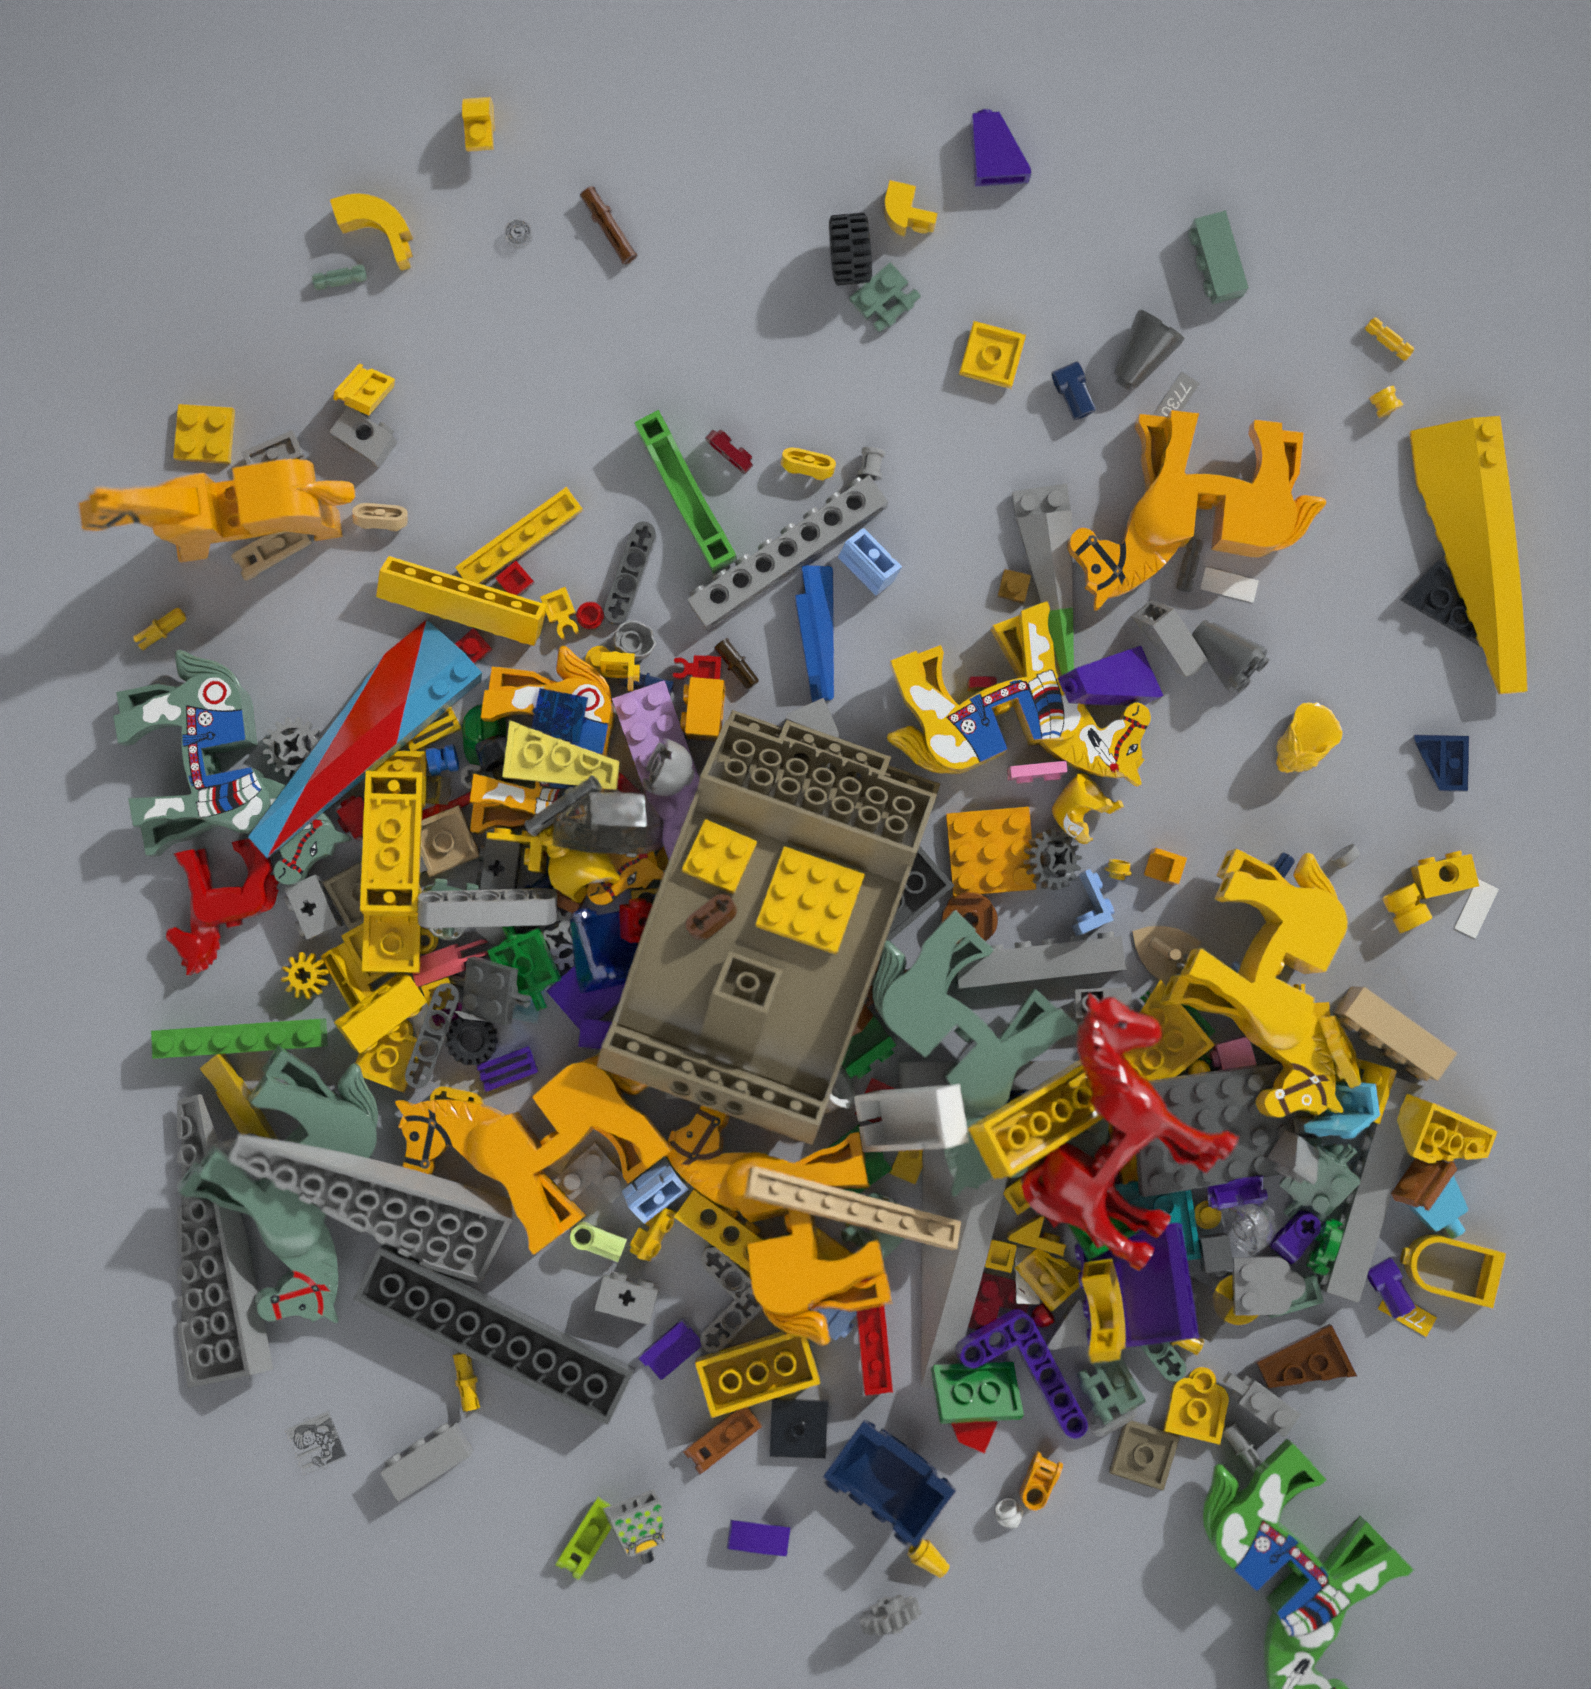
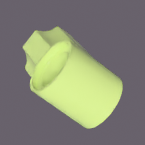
[570,1221,627,1262]

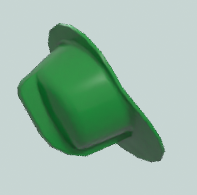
[462,704,507,766]

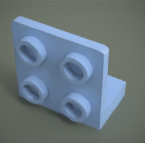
[1072,869,1115,936]

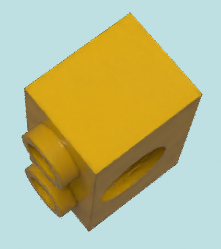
[1410,850,1480,900]

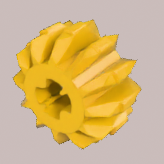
[281,952,330,999]

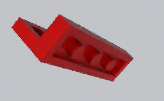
[856,1276,893,1396]

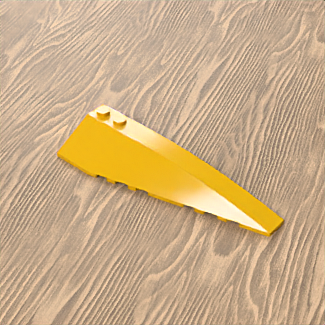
[1409,416,1528,695]

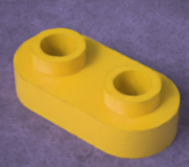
[780,448,836,480]

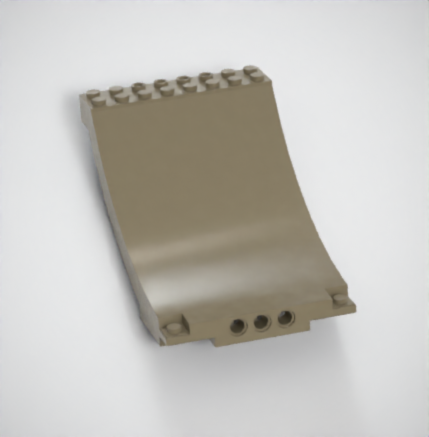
[597,710,941,1145]

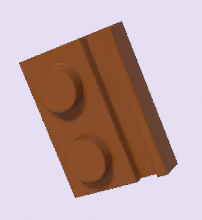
[1391,1158,1457,1211]

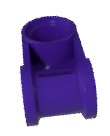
[1268,1210,1321,1265]

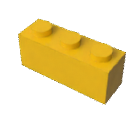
[333,973,427,1054]

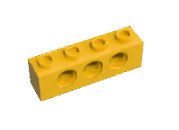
[674,1188,774,1273]

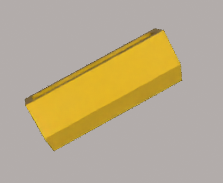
[321,942,374,1009]

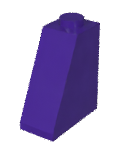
[970,109,1032,187]

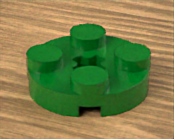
[1306,1218,1343,1276]

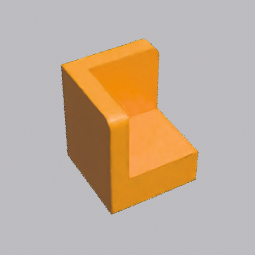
[1144,847,1187,886]

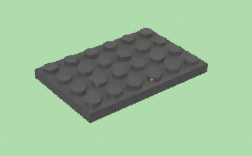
[1136,1061,1295,1197]

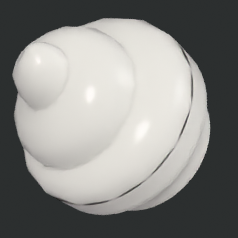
[995,1498,1023,1528]

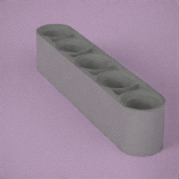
[418,888,557,928]

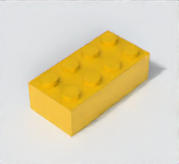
[695,1331,820,1418]

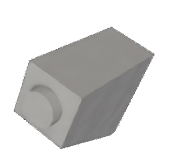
[1131,599,1208,677]

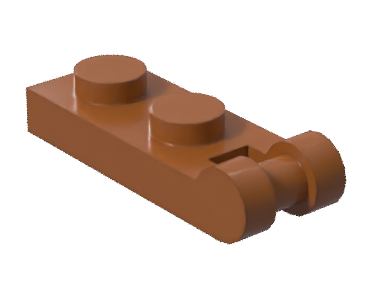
[682,1407,762,1474]

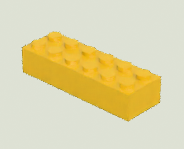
[967,1060,1103,1179]

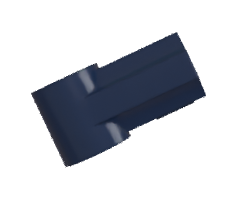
[1051,361,1096,421]

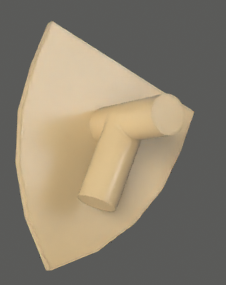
[1132,926,1201,985]

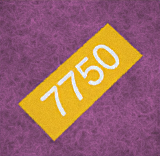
[1378,1300,1437,1337]

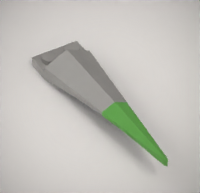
[1011,483,1074,675]

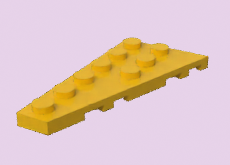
[1108,979,1215,1129]

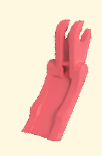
[412,939,489,987]

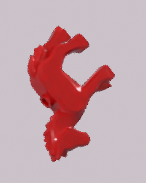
[166,839,280,976]

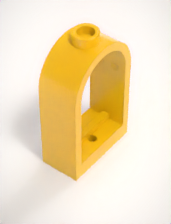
[1400,1234,1506,1308]

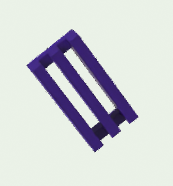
[476,1046,539,1092]

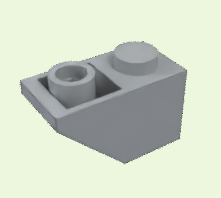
[1075,987,1132,1018]
[1267,1130,1319,1185]

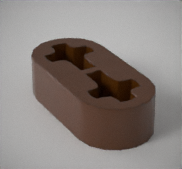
[686,894,737,941]

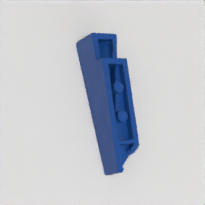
[795,565,834,703]

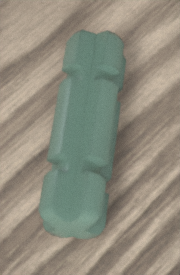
[312,265,367,290]

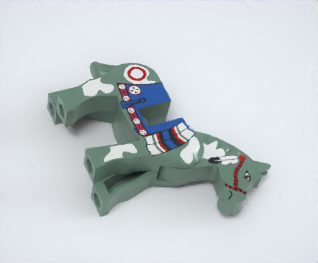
[113,650,352,886]

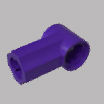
[1367,1257,1416,1319]

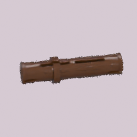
[580,186,638,265]

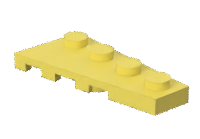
[503,721,620,791]

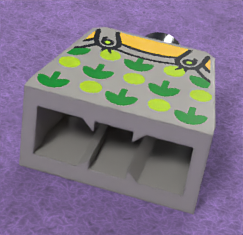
[603,1489,665,1564]

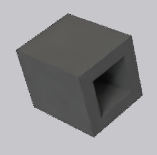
[1198,1233,1234,1277]

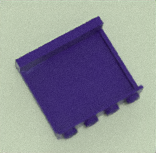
[1074,1222,1199,1348]

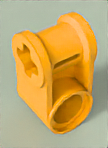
[1019,1451,1063,1511]

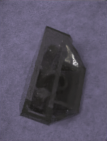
[552,792,664,854]

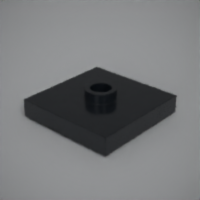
[770,1398,828,1459]

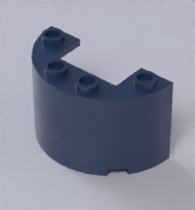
[823,1420,956,1547]

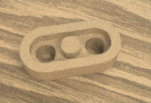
[352,503,408,531]

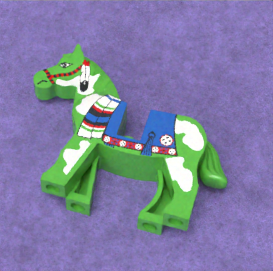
[1203,1438,1414,1689]

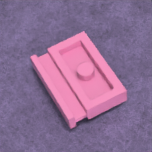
[1007,761,1067,784]

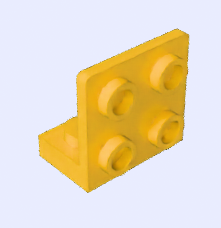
[486,828,548,874]

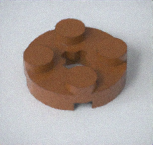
[941,892,998,943]

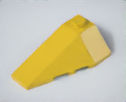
[1397,1094,1497,1163]

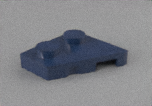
[1413,735,1469,792]

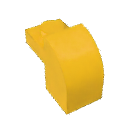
[462,97,495,152]
[884,180,938,237]

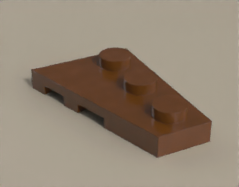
[1255,1324,1357,1388]

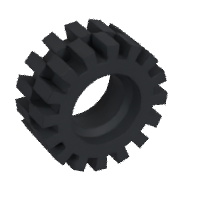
[445,1017,498,1065]

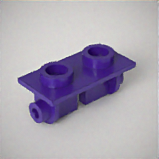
[1207,1175,1268,1211]

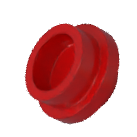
[576,602,604,629]

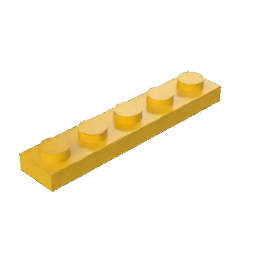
[455,487,583,584]

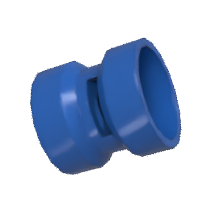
[426,744,460,776]

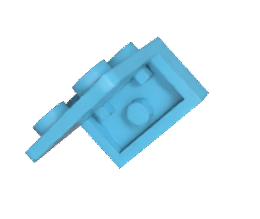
[1304,1081,1380,1139]

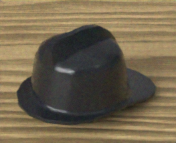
[475,735,508,775]

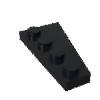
[1400,559,1479,646]

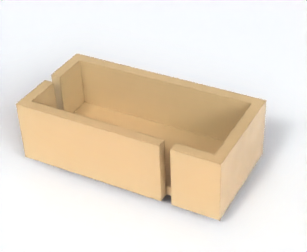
[1333,986,1457,1081]

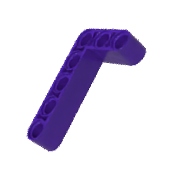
[956,1309,1088,1439]

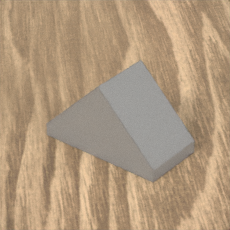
[786,698,839,738]
[1045,1297,1088,1350]

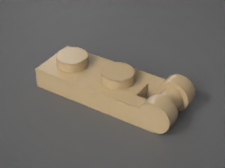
[231,531,312,581]

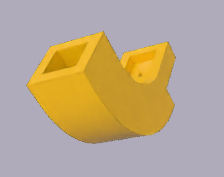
[330,194,413,271]
[1082,1259,1125,1363]

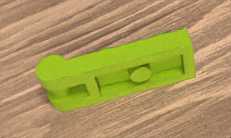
[555,1497,612,1580]

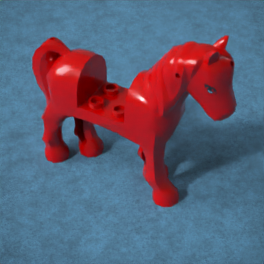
[1021,993,1238,1271]

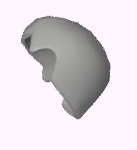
[613,620,657,662]

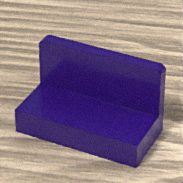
[638,1318,702,1380]

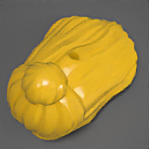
[1276,702,1342,773]

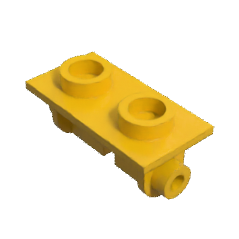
[629,1208,677,1261]

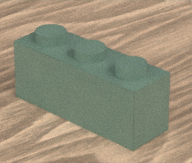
[1188,210,1249,305]

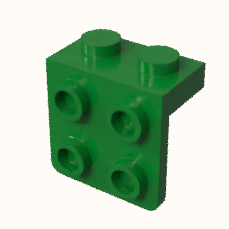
[841,1002,896,1079]

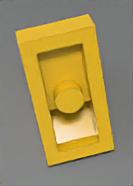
[1006,1214,1066,1256]

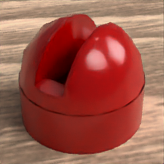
[1031,1303,1055,1328]

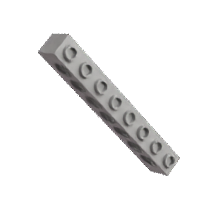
[687,475,888,631]

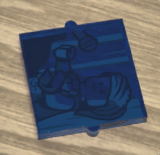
[531,688,588,743]

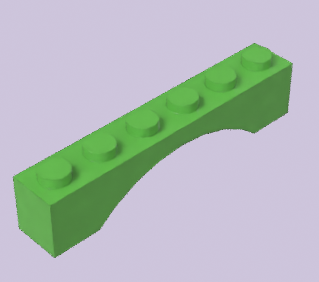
[634,410,737,573]
[151,1018,328,1059]

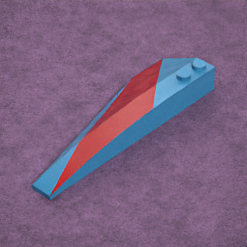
[248,619,482,859]

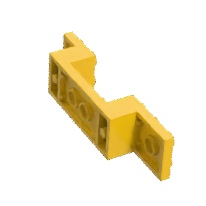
[360,751,427,973]

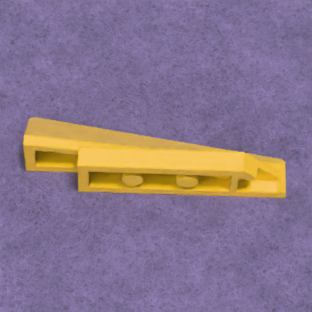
[200,1054,279,1141]

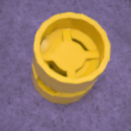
[1382,883,1433,933]

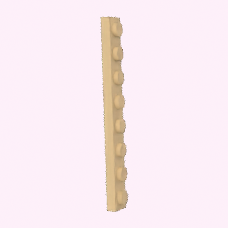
[744,1166,961,1251]

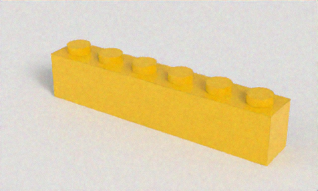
[376,556,547,646]

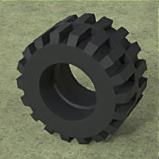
[829,212,872,286]

